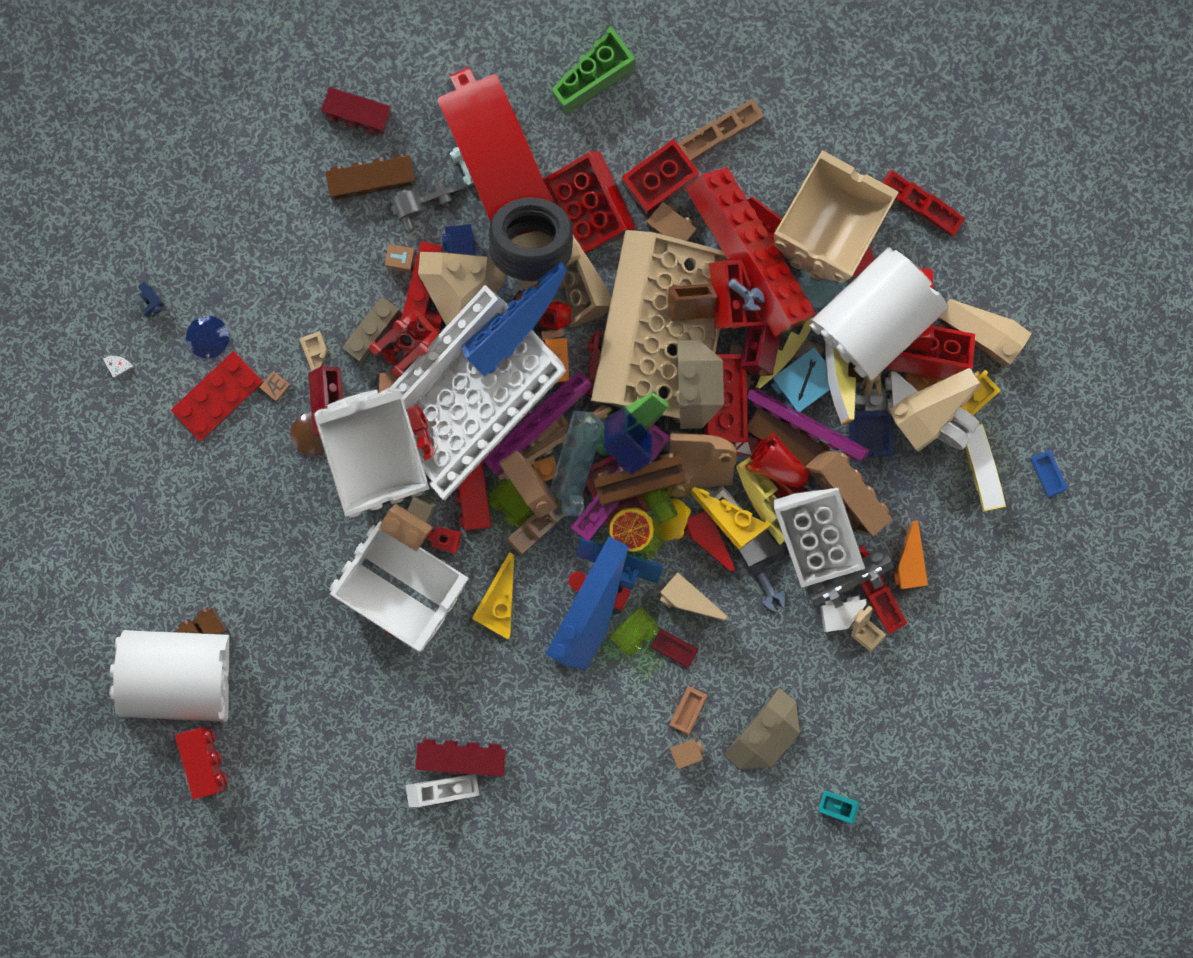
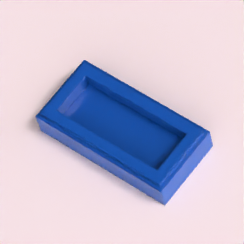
[1030,450,1068,498]

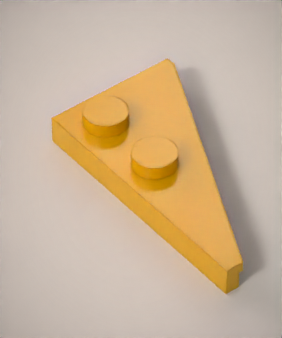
[690,487,772,550]
[472,552,514,640]

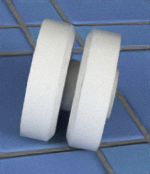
[937,407,979,450]

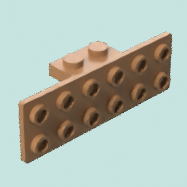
[497,403,612,480]

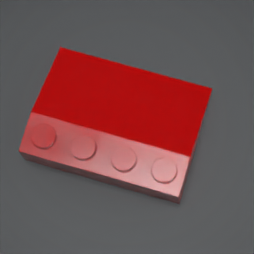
[543,151,636,254]

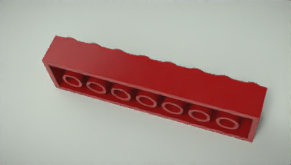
[685,167,816,337]

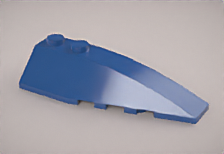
[461,262,567,377]
[545,536,629,670]

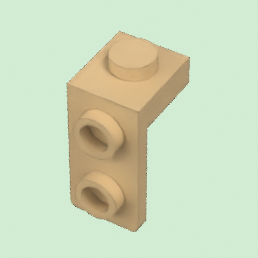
[851,606,886,652]

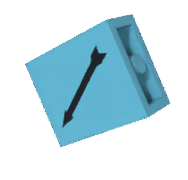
[771,347,830,412]

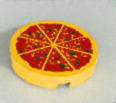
[609,508,654,552]

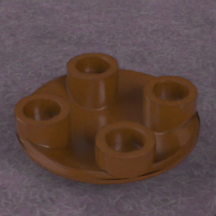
[291,413,325,456]

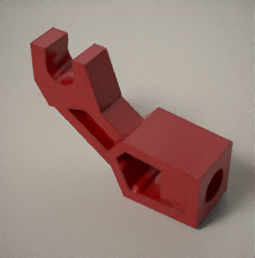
[406,403,435,460]

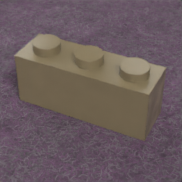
[342,297,401,364]

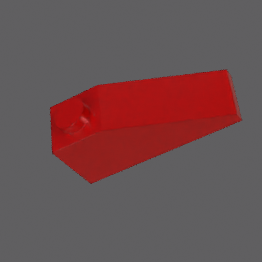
[684,511,735,572]

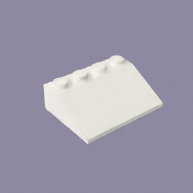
[774,488,865,588]

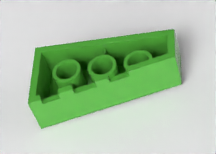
[552,26,636,115]

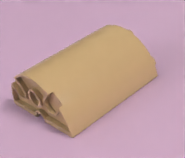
[774,150,898,282]

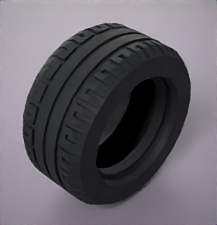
[489,197,573,282]

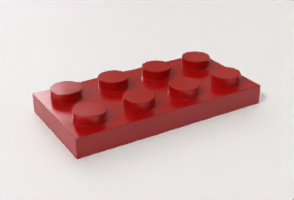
[170,351,263,442]
[704,354,748,442]

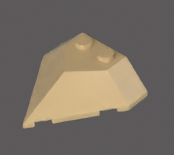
[418,252,506,326]

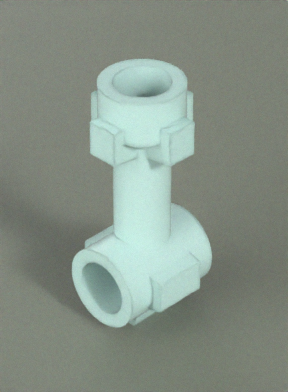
[450,147,474,187]

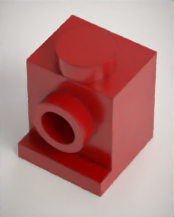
[539,301,572,330]
[428,526,462,554]

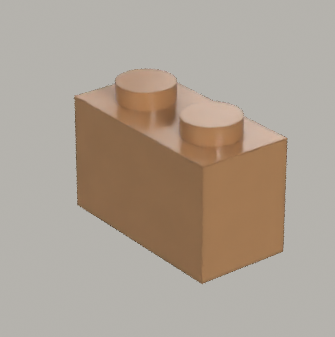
[646,202,697,241]
[379,504,433,551]

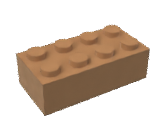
[805,450,892,537]

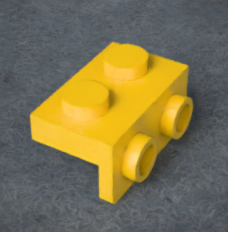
[960,370,1001,416]

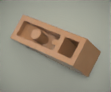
[499,450,557,519]

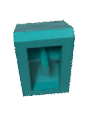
[818,790,860,824]

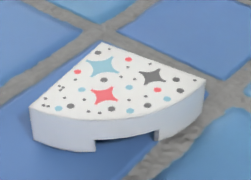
[103,356,134,378]

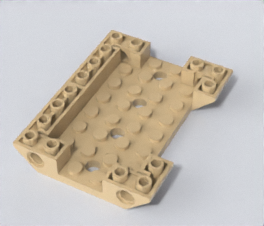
[591,230,729,428]

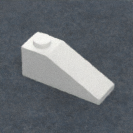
[406,774,479,807]

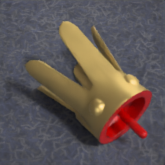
[860,371,882,397]

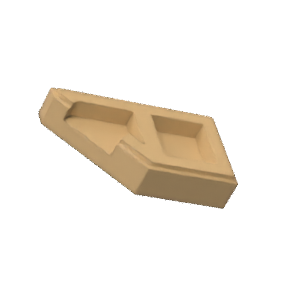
[300,331,328,371]

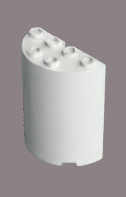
[809,247,949,381]
[314,388,429,517]
[329,521,468,652]
[110,630,229,722]

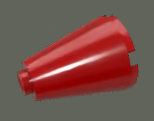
[747,433,810,489]

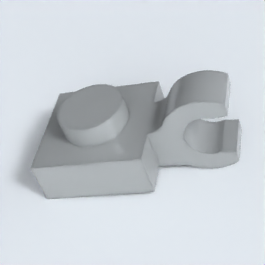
[855,389,887,412]

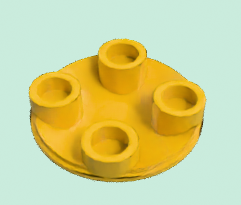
[654,498,691,541]

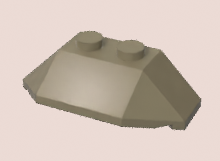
[678,340,724,429]
[723,688,800,769]

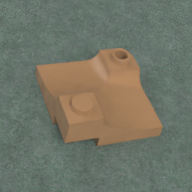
[667,433,737,497]

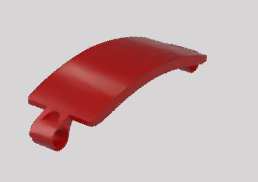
[438,67,553,235]

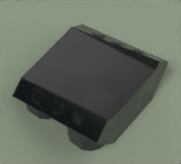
[736,520,789,574]

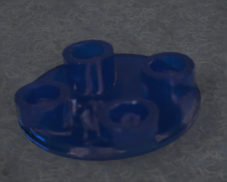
[186,316,229,359]

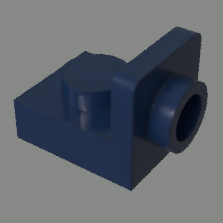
[138,281,165,317]

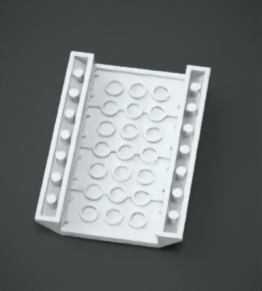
[390,285,566,500]

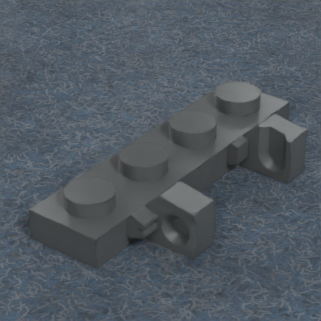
[806,548,894,608]

